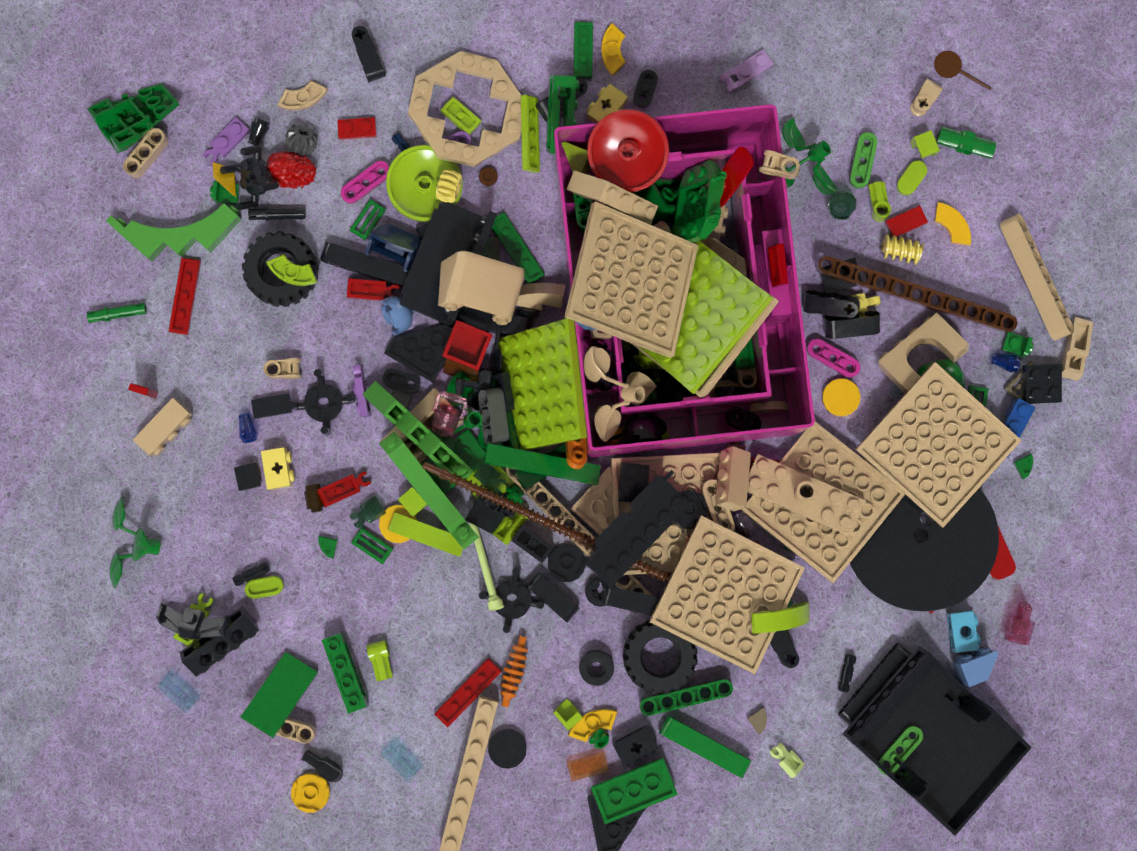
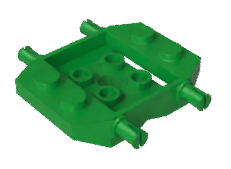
[669,160,727,243]

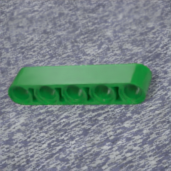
[639,678,733,716]
[659,715,752,778]

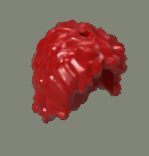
[265,151,317,189]

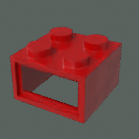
[442,320,493,370]

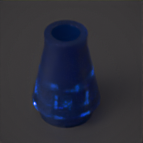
[991,353,1021,373]
[238,413,258,443]

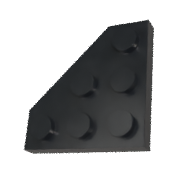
[384,324,452,383]
[587,795,646,851]

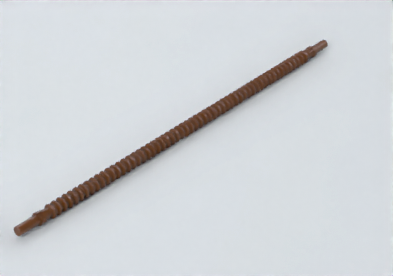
[422,461,672,584]

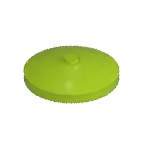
[386,145,463,222]

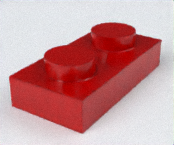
[337,117,377,140]

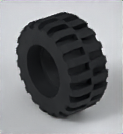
[242,231,319,307]
[623,620,698,694]

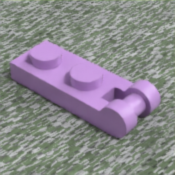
[719,49,774,93]

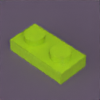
[440,97,482,135]
[493,512,528,545]

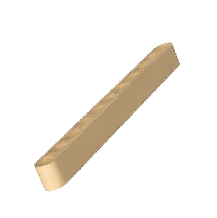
[506,468,653,616]

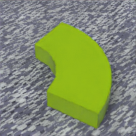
[266,254,318,286]

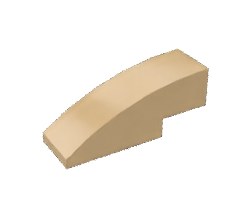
[516,283,566,310]
[1061,317,1093,381]

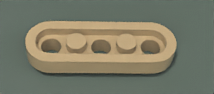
[701,479,735,531]

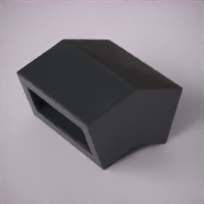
[234,463,261,491]

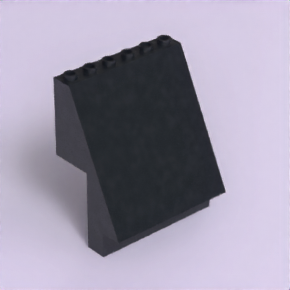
[842,646,1032,836]

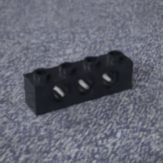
[179,606,259,677]

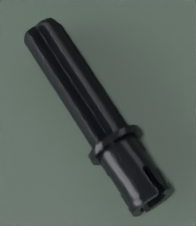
[248,206,306,222]

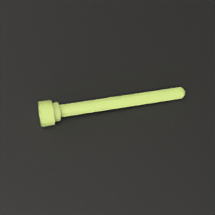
[469,523,504,611]

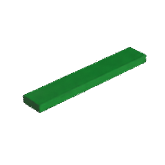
[484,443,601,485]

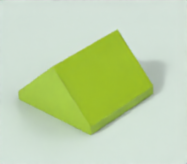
[561,142,591,175]

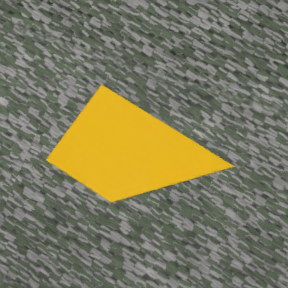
[212,162,236,197]

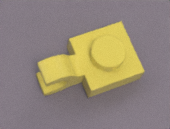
[848,293,881,312]

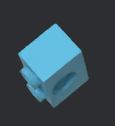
[946,610,981,653]

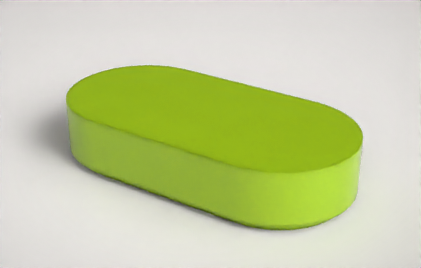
[896,161,927,196]
[245,576,284,599]

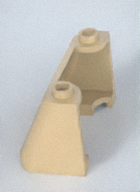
[438,251,524,325]

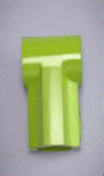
[868,181,891,222]
[366,640,393,681]

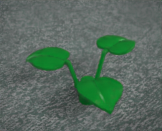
[782,118,840,195]
[424,371,502,456]
[109,497,161,588]

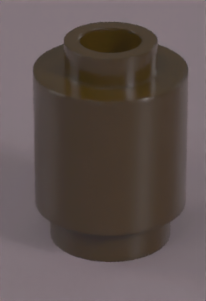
[304,484,324,513]

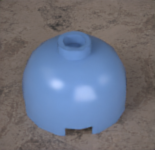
[380,296,415,336]

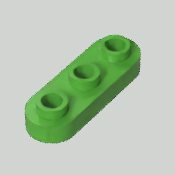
[849,132,877,189]
[877,726,923,775]

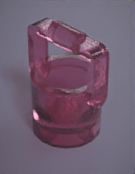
[430,391,468,437]
[1004,601,1035,645]

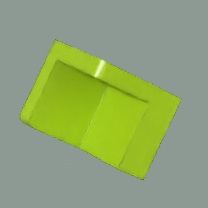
[910,130,940,158]
[398,487,428,516]
[553,699,583,730]

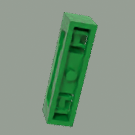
[546,74,579,154]
[322,632,369,714]

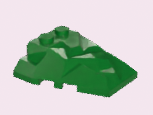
[87,83,179,154]

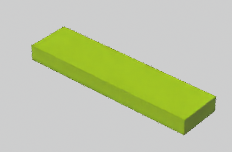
[521,94,540,173]

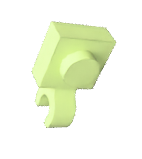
[770,743,805,778]

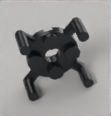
[220,145,279,210]
[288,369,356,435]
[479,567,545,633]

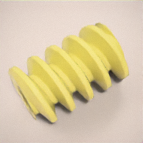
[881,234,924,265]

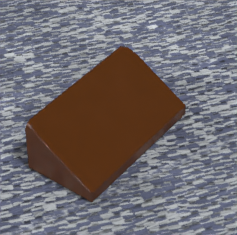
[443,358,478,381]

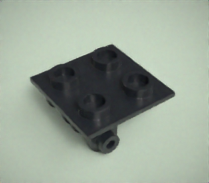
[465,487,516,535]

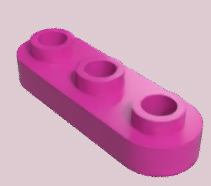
[341,161,389,204]
[807,339,860,378]

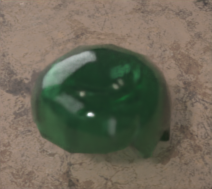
[827,189,857,221]

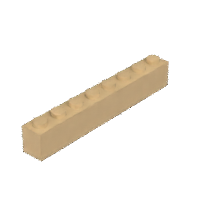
[439,696,499,851]

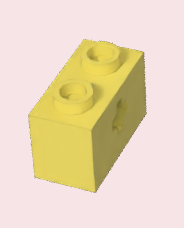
[586,84,628,123]
[261,447,295,490]

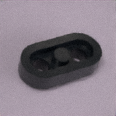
[633,70,658,108]
[383,368,421,394]
[725,407,761,431]

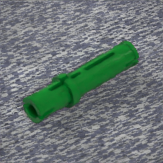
[86,302,147,323]

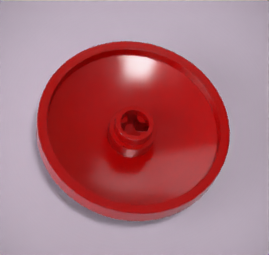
[587,109,669,192]

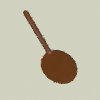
[934,51,992,90]

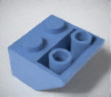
[952,647,999,687]

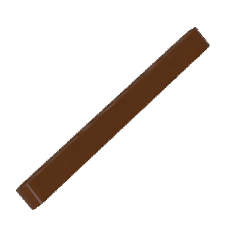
[815,256,1018,332]

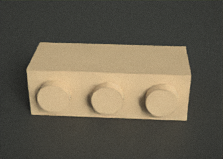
[133,398,193,457]
[716,446,751,511]

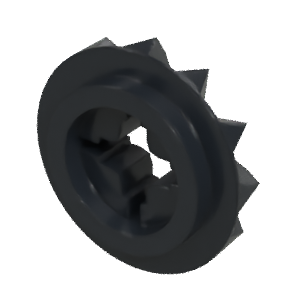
[715,386,746,397]
[585,576,615,607]

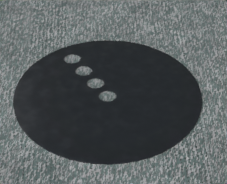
[850,488,999,612]

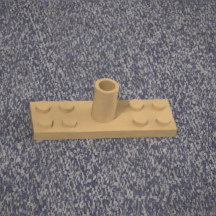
[748,454,866,537]

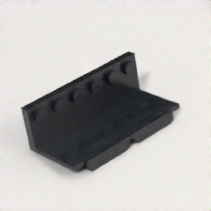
[399,201,497,326]
[582,470,690,589]

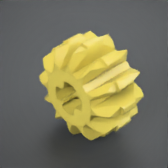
[436,170,462,203]

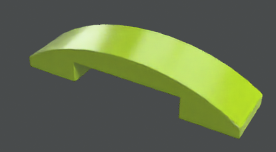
[388,512,463,557]
[752,601,810,633]

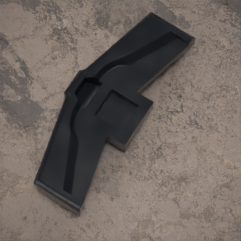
[156,603,231,640]

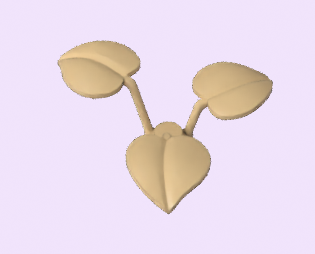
[584,346,657,442]

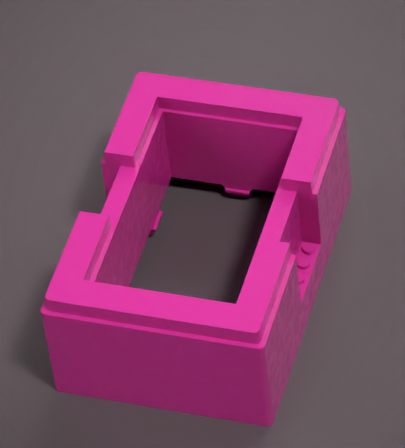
[554,104,815,457]

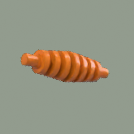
[500,636,528,707]

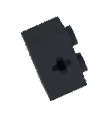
[511,525,554,563]
[612,725,658,766]

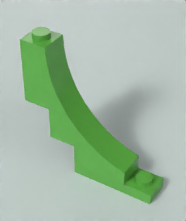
[106,203,241,262]
[362,381,474,479]
[379,432,479,549]

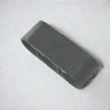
[478,387,509,445]

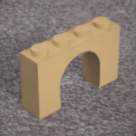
[567,171,658,225]
[878,313,969,394]

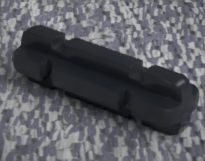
[232,562,270,586]
[838,654,856,693]

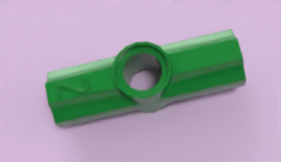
[936,127,996,159]

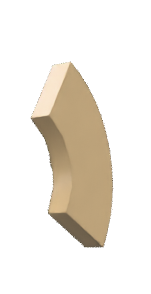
[277,80,328,111]

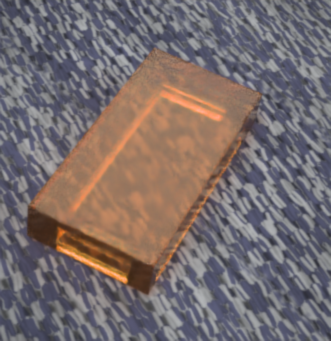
[566,751,609,781]

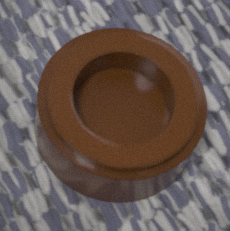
[479,167,498,187]

